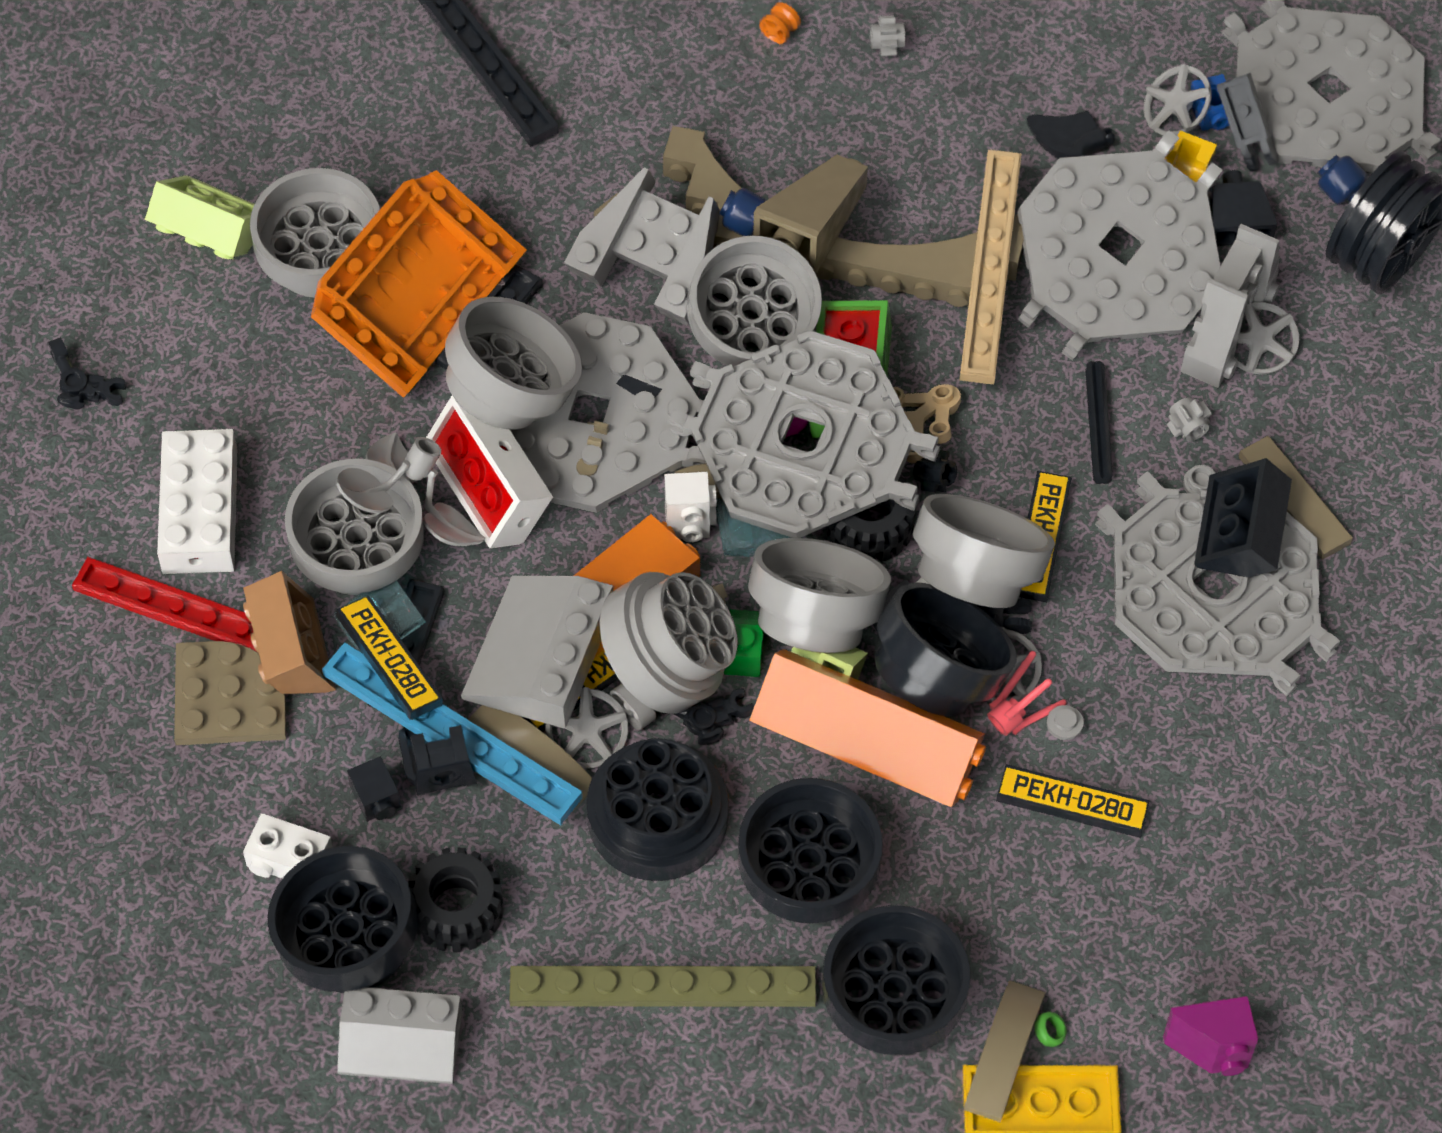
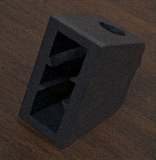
[1210,170,1277,246]

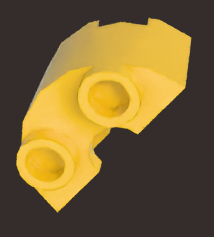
[1165,130,1217,182]

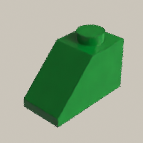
[724,609,764,677]

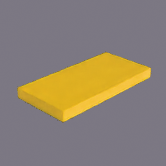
[962,1065,1121,1133]

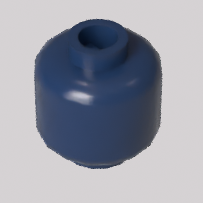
[1318,155,1368,205]
[719,188,767,237]

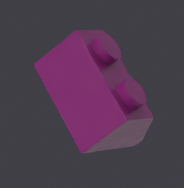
[1163,996,1258,1076]

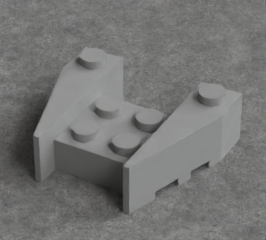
[564,167,720,327]
[1181,224,1280,388]

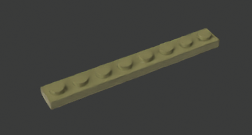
[509,966,816,1007]

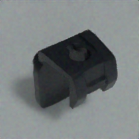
[398,717,477,796]

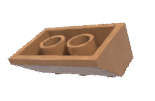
[243,571,336,694]

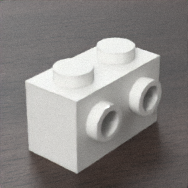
[664,472,716,542]
[243,813,333,878]

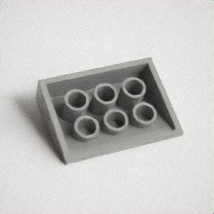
[461,576,613,729]

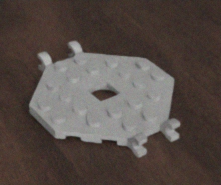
[1222,0,1441,173]
[1017,130,1223,360]
[509,312,705,513]
[668,330,940,538]
[1095,471,1340,696]

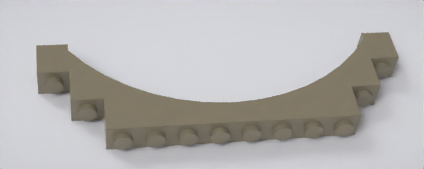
[663,126,1024,307]

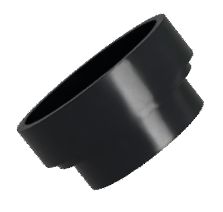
[875,583,1017,717]
[586,738,728,881]
[738,778,883,923]
[267,846,419,993]
[822,905,970,1055]

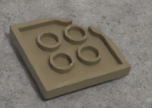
[174,641,286,745]

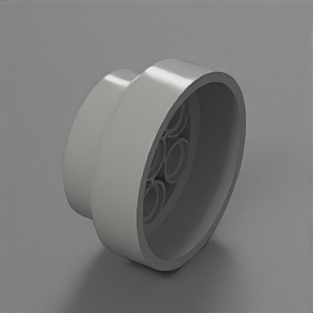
[250,168,380,298]
[687,236,822,367]
[445,297,582,429]
[285,458,424,595]
[913,494,1055,608]
[748,538,891,653]
[600,572,737,714]

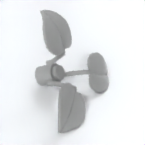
[336,432,485,546]

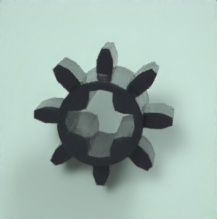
[913,450,957,493]

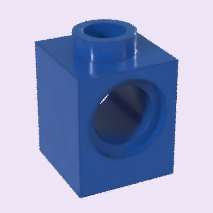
[1190,74,1229,131]

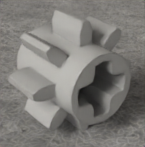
[870,15,905,56]
[1167,398,1212,441]

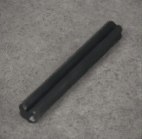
[1085,361,1113,484]

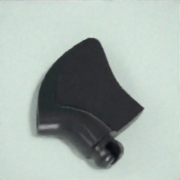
[1027,110,1115,159]

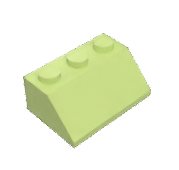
[145,175,255,259]

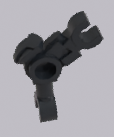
[48,337,126,410]
[658,688,754,745]

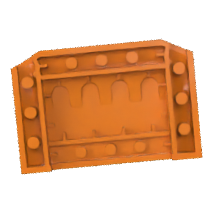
[311,170,526,398]

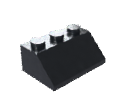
[1194,458,1292,578]

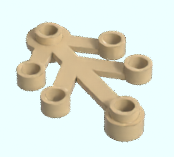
[893,384,961,463]

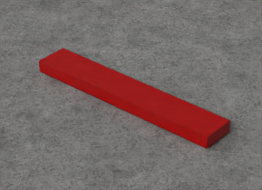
[72,557,259,654]

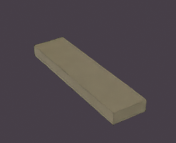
[1239,436,1353,560]

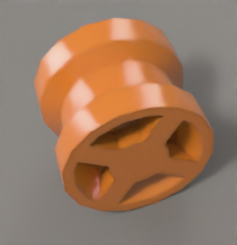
[759,2,801,44]

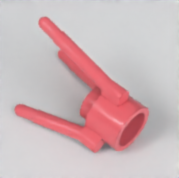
[987,651,1067,736]

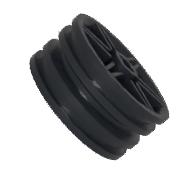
[1326,151,1442,294]

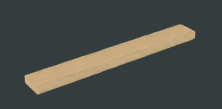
[959,150,1022,385]

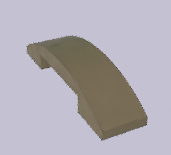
[468,705,592,811]
[963,980,1046,1122]

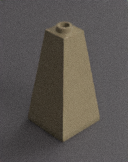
[753,155,868,274]

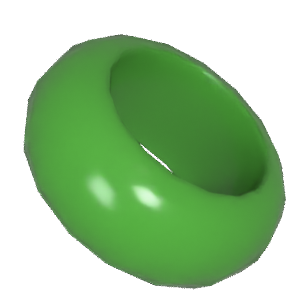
[1034,1012,1067,1047]

